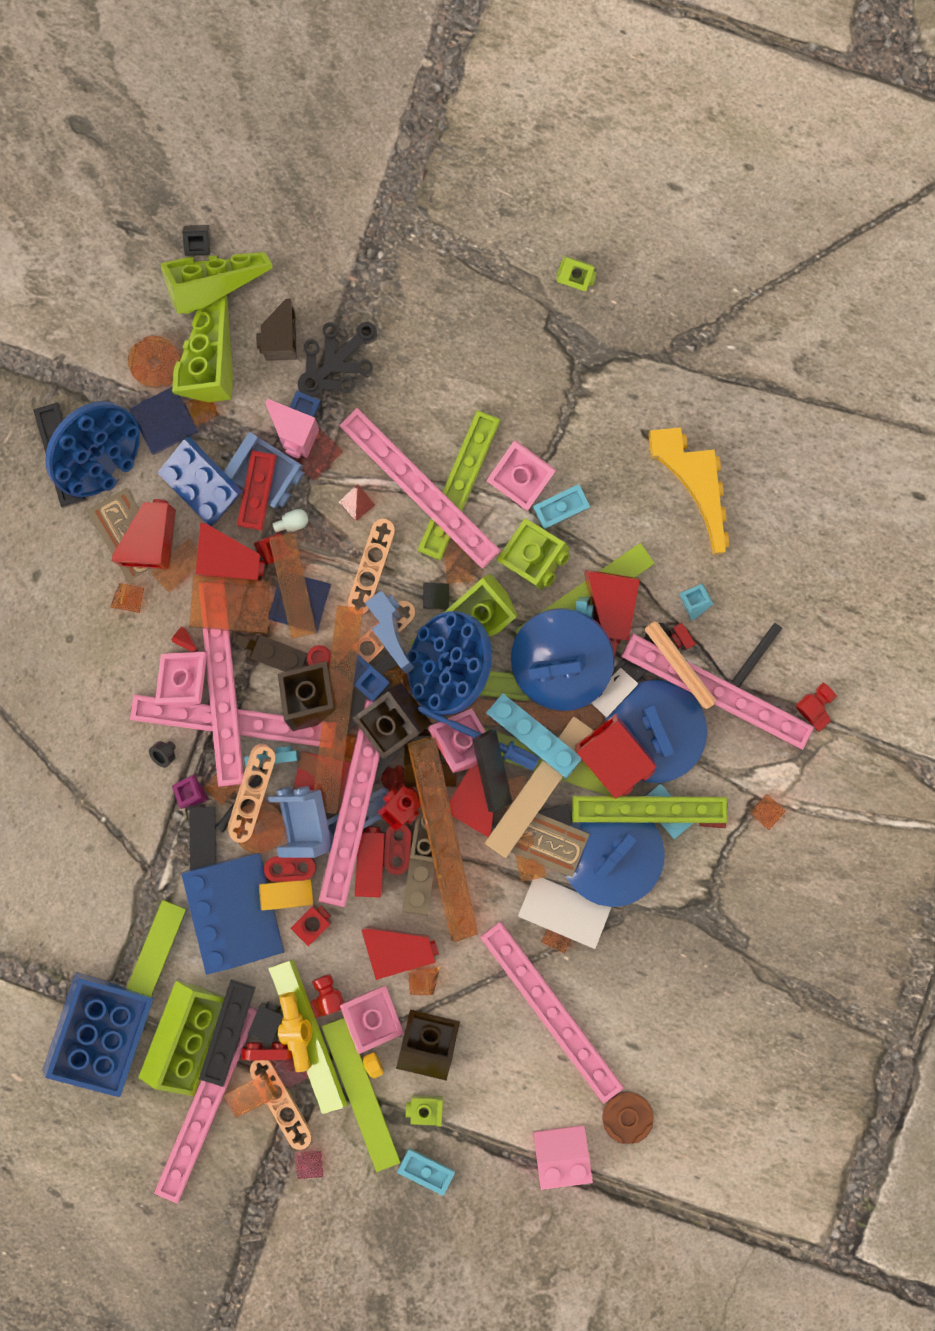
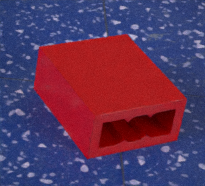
[575,714,657,799]

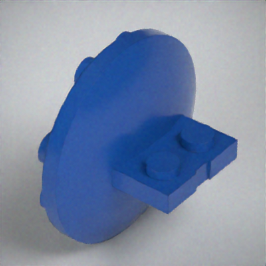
[45,401,140,497]
[511,608,614,711]
[407,611,493,715]
[605,680,707,783]
[566,822,665,907]

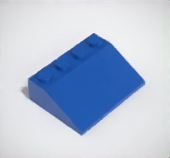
[181,852,284,975]
[42,972,153,1097]

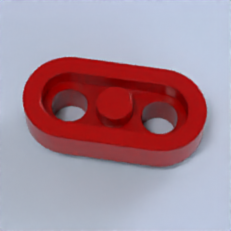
[384,824,412,875]
[264,856,316,882]
[241,1041,293,1060]

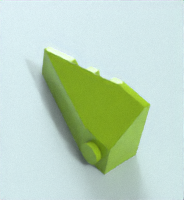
[160,252,273,314]
[172,295,233,403]
[410,573,518,645]

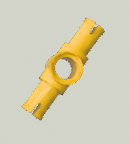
[278,992,312,1072]

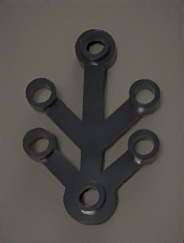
[298,322,377,397]

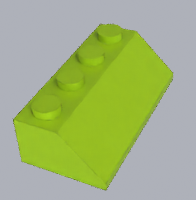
[138,981,225,1097]

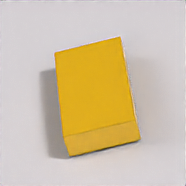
[259,879,313,910]

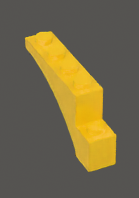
[648,427,729,555]

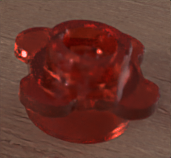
[381,765,405,791]

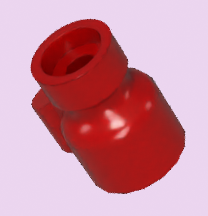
[795,682,837,732]
[310,974,345,1018]

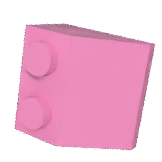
[265,399,319,458]
[533,1125,593,1190]

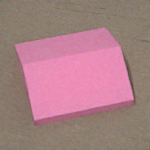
[487,440,556,511]
[155,652,207,707]
[428,708,486,773]
[340,986,404,1054]

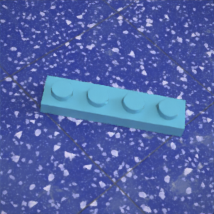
[486,693,582,779]

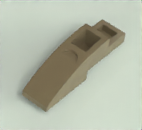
[402,808,443,916]

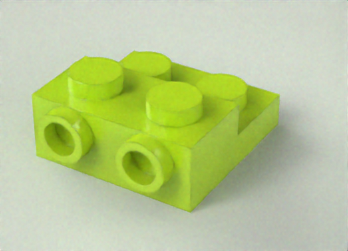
[496,518,570,591]

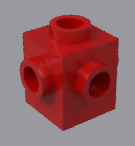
[377,786,422,830]

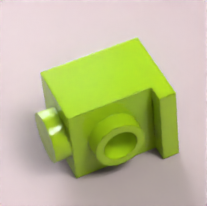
[555,254,597,291]
[406,1095,443,1127]

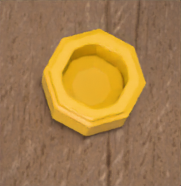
[363,1051,384,1079]

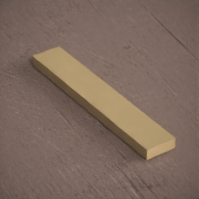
[484,716,594,859]

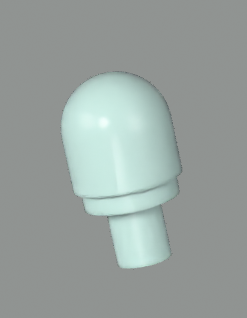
[273,509,308,533]

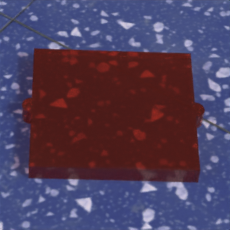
[282,427,343,481]

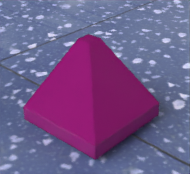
[172,775,209,809]

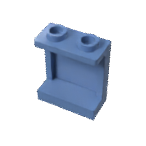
[224,432,304,509]
[268,786,331,858]

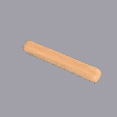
[645,621,716,709]

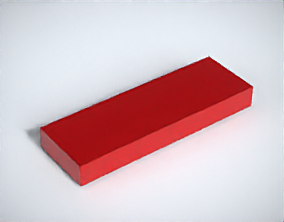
[237,450,278,531]

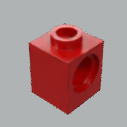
[290,905,332,947]

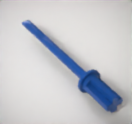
[418,706,539,771]

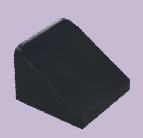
[182,225,210,256]
[423,582,449,609]

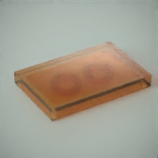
[189,575,270,634]

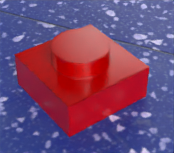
[671,623,695,651]

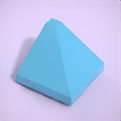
[679,583,713,621]

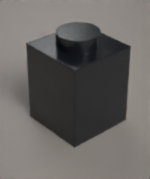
[248,1001,284,1044]

